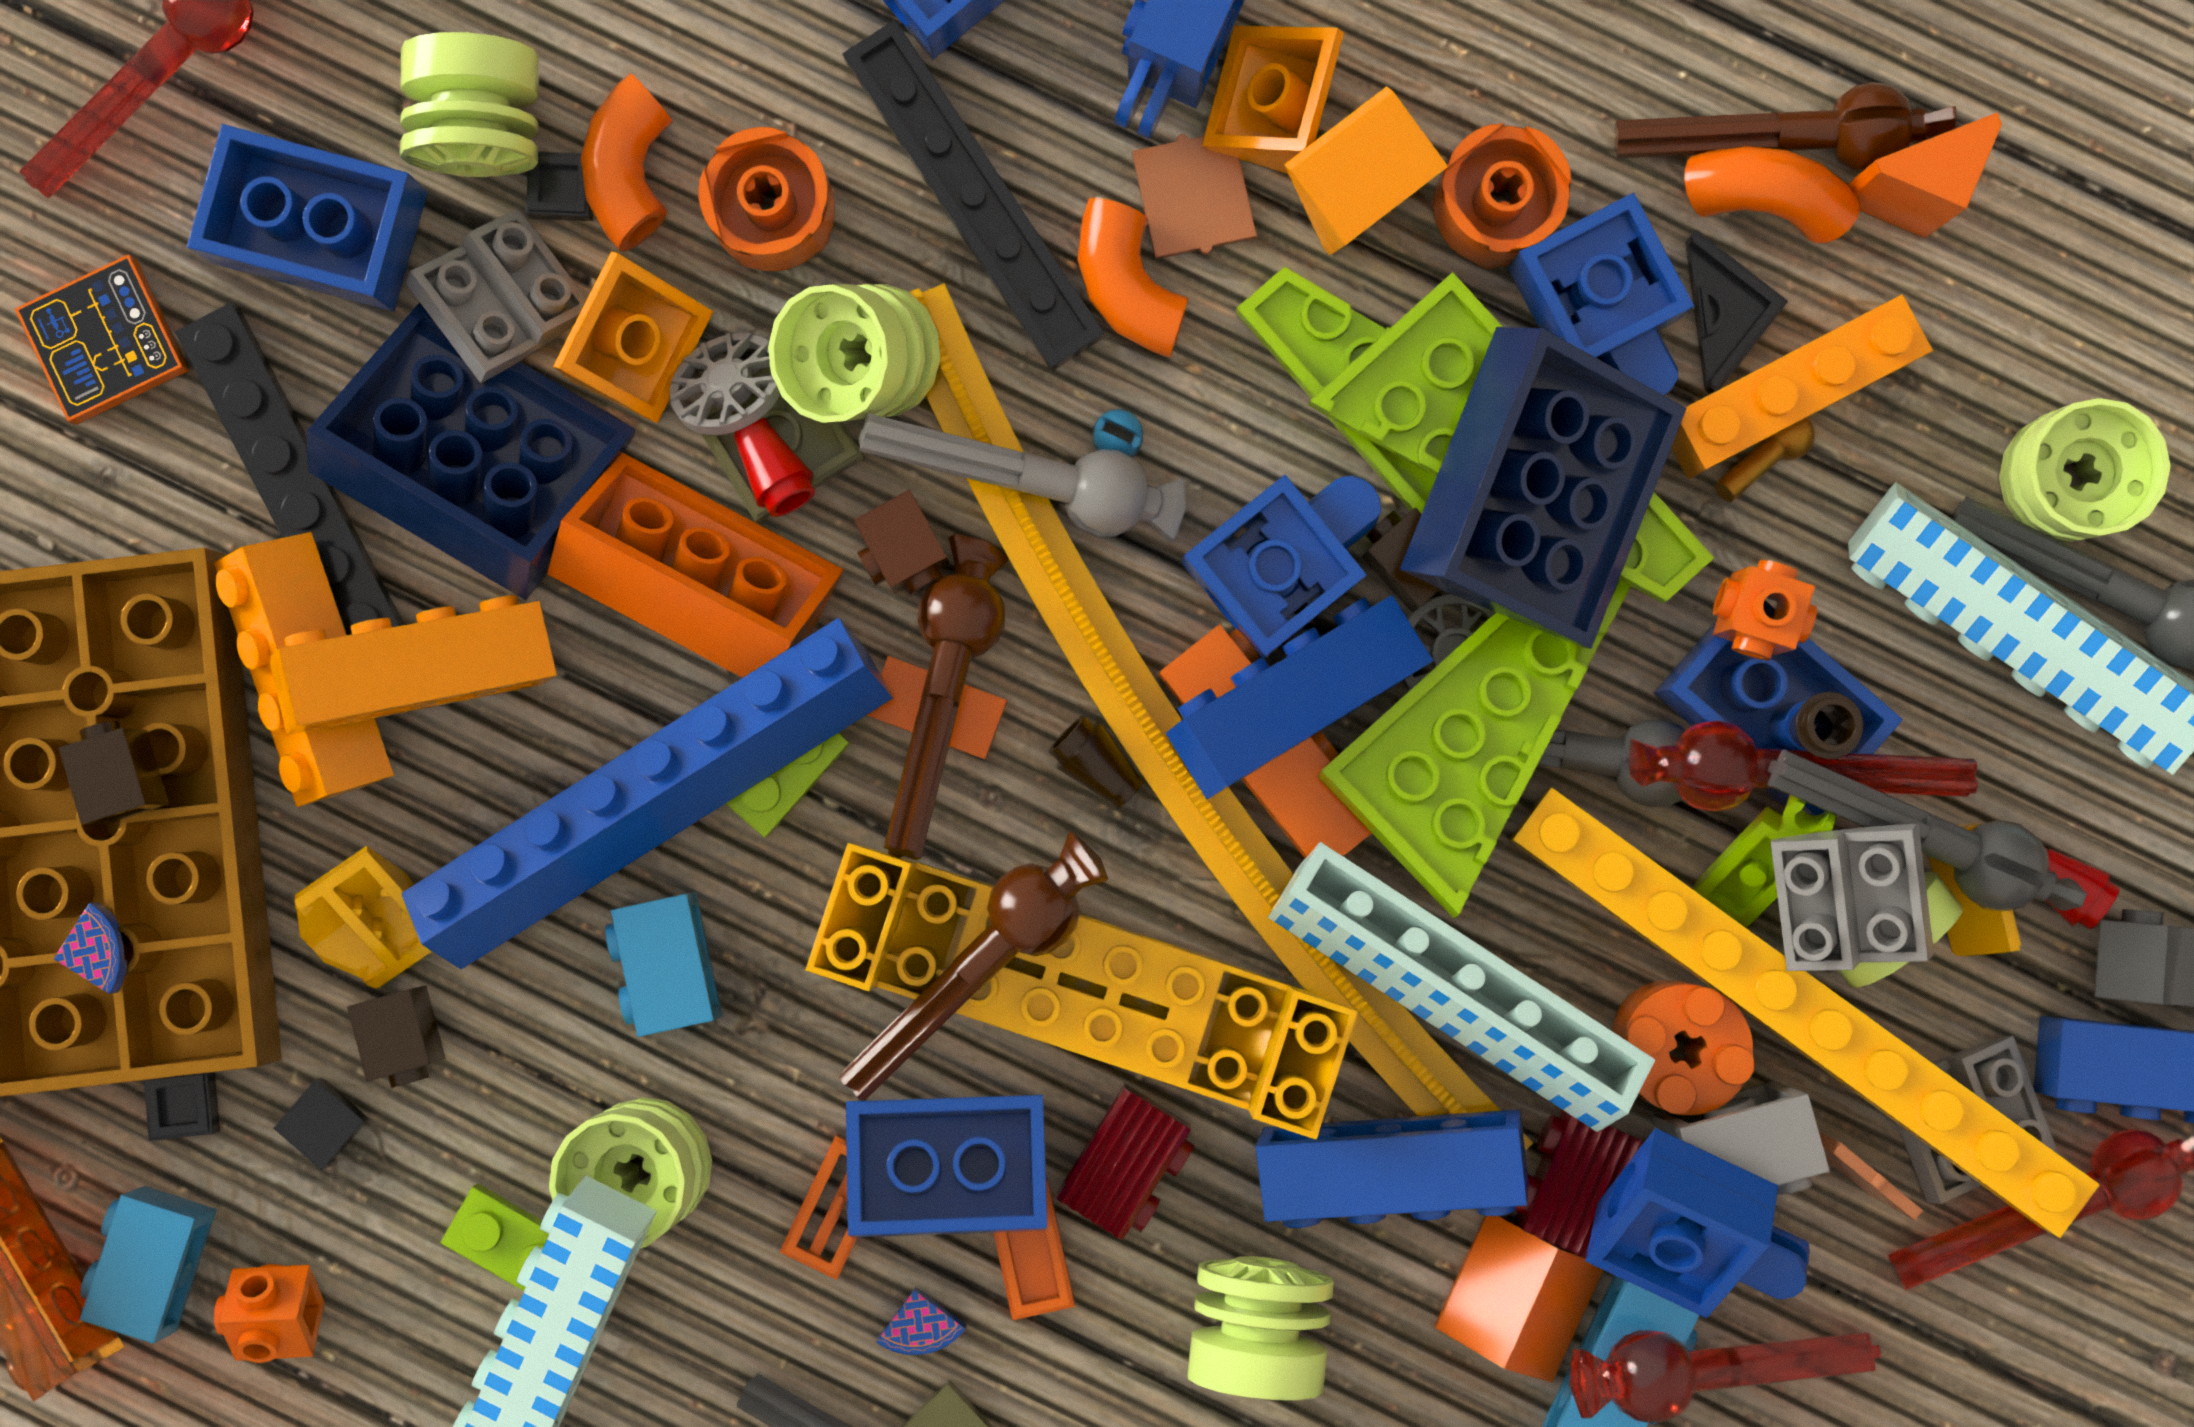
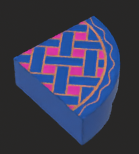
[54,902,127,994]
[876,1287,967,1355]

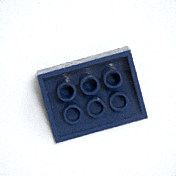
[306,302,635,600]
[1400,327,1687,649]

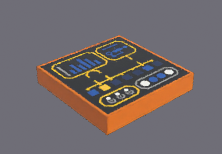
[15,254,190,425]

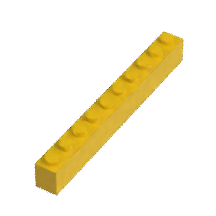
[1509,787,2100,1238]

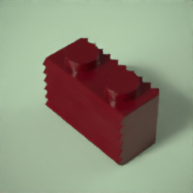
[1057,1083,1194,1240]
[1515,1110,1645,1258]

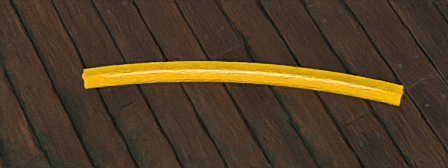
[910,283,1533,1151]

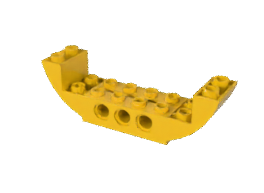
[805,843,1358,1140]

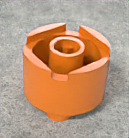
[1432,123,1571,269]
[698,127,835,271]
[1611,980,1755,1115]

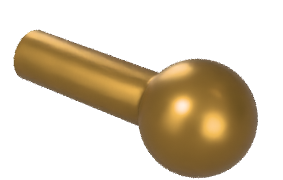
[1714,417,1815,502]

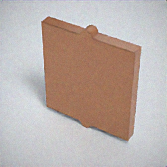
[1132,134,1257,260]
[1819,1132,1923,1220]

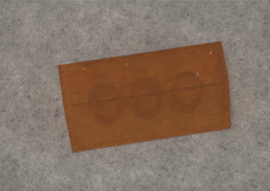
[0,1137,125,1402]

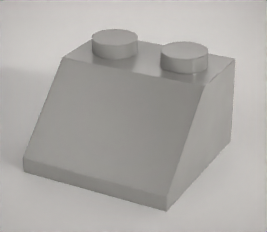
[1652,1081,1830,1195]

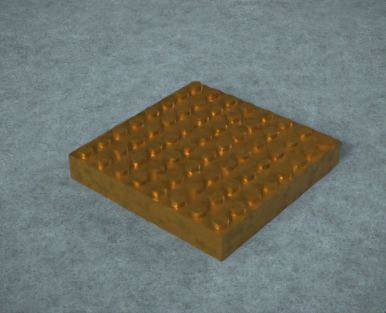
[0,547,282,1097]

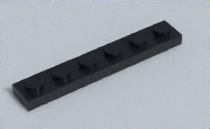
[842,19,1104,372]
[175,302,405,635]

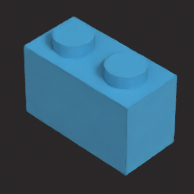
[605,892,723,1037]
[79,1186,217,1344]

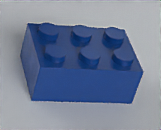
[187,124,428,312]
[1653,600,1903,815]
[846,1095,1047,1238]

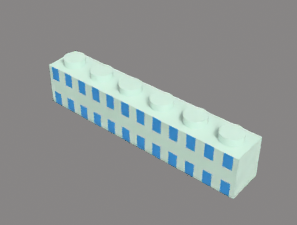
[1848,482,2194,775]
[1268,842,1656,1132]
[453,1175,657,1427]

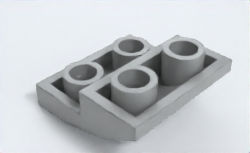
[406,208,587,383]
[1771,824,1934,971]
[1897,1036,2059,1204]

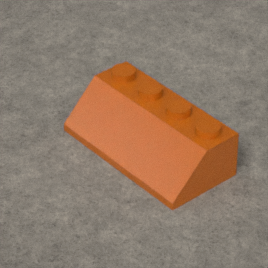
[547,452,844,678]

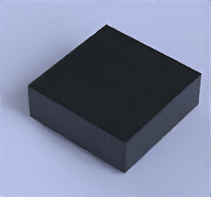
[526,152,593,221]
[143,1072,220,1141]
[273,1077,370,1170]

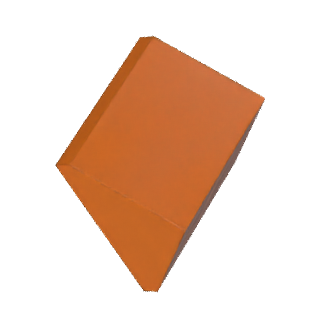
[1847,113,2002,238]
[1434,1216,1603,1383]

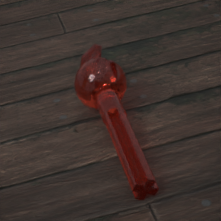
[19,0,254,198]
[1629,721,1978,811]
[1888,1129,2194,1291]
[1569,1330,1881,1423]

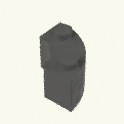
[2095,909,2194,1007]

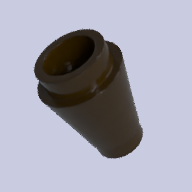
[1789,692,1863,759]
[1049,715,1144,809]

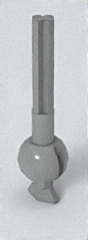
[858,413,1186,543]

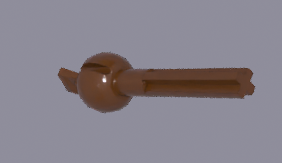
[1615,82,1957,172]
[883,534,1008,860]
[839,832,1108,1101]

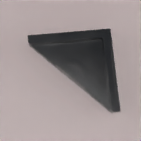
[1685,230,1788,394]

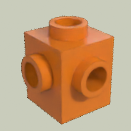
[1712,560,1817,661]
[214,1264,325,1363]

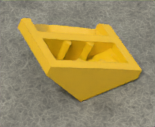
[295,846,432,989]

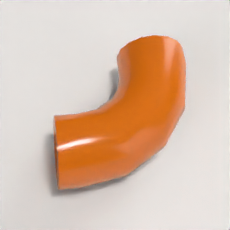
[581,73,673,252]
[1684,146,1860,243]
[1077,198,1189,358]

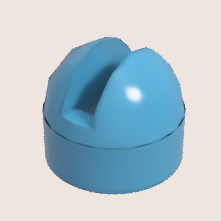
[1093,409,1143,457]

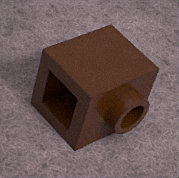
[853,489,950,596]

